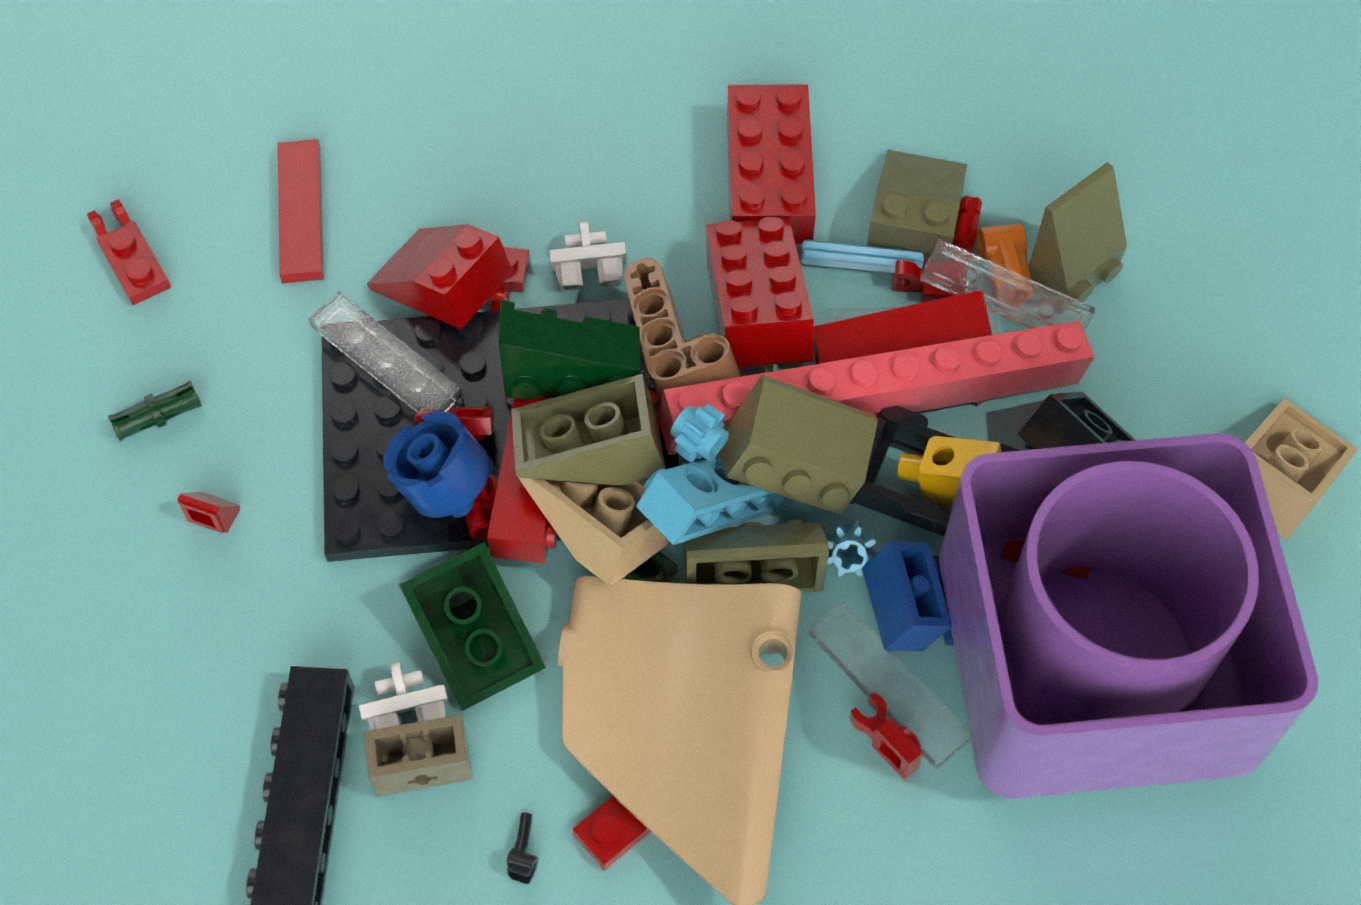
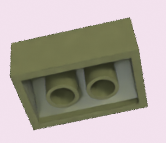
[719,375,878,514]
[683,519,829,592]

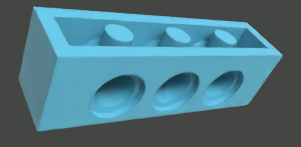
[636,454,788,545]

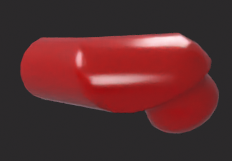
[464,475,498,541]

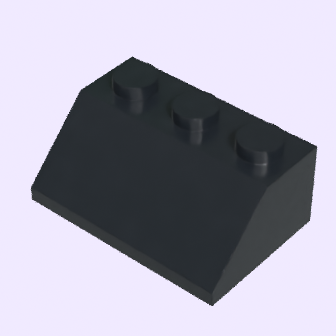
[1017,391,1135,450]

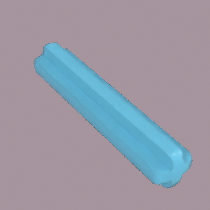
[800,239,924,273]

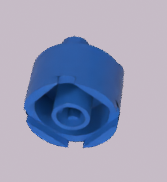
[383,411,494,518]

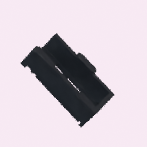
[849,406,1022,537]

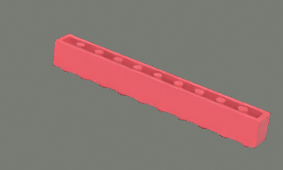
[657,321,1095,455]

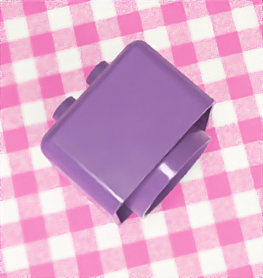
[939,433,1318,799]

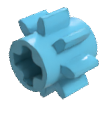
[671,403,729,463]
[825,519,876,577]

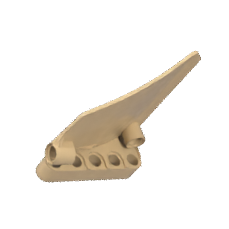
[558,576,802,905]

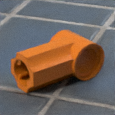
[977,223,1034,306]

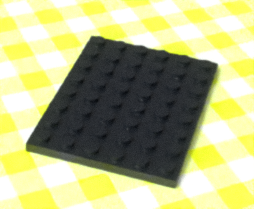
[321,299,679,562]

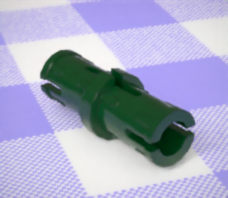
[108,381,202,441]

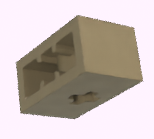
[364,714,473,797]

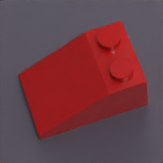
[367,224,513,330]

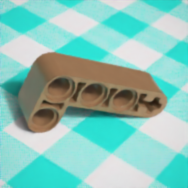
[624,258,740,400]

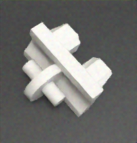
[549,221,626,292]
[359,661,449,730]

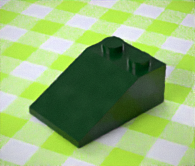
[398,542,546,711]

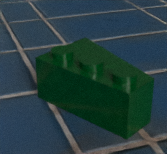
[498,300,640,400]

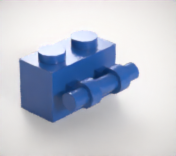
[862,541,954,651]

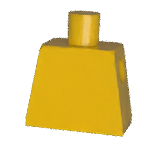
[898,436,1001,512]

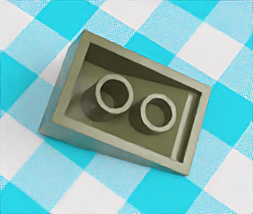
[867,150,967,261]
[1028,162,1127,313]
[511,374,665,486]

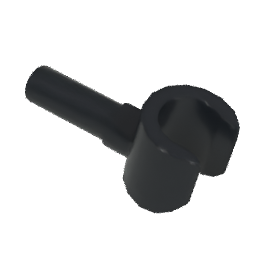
[507,812,539,884]

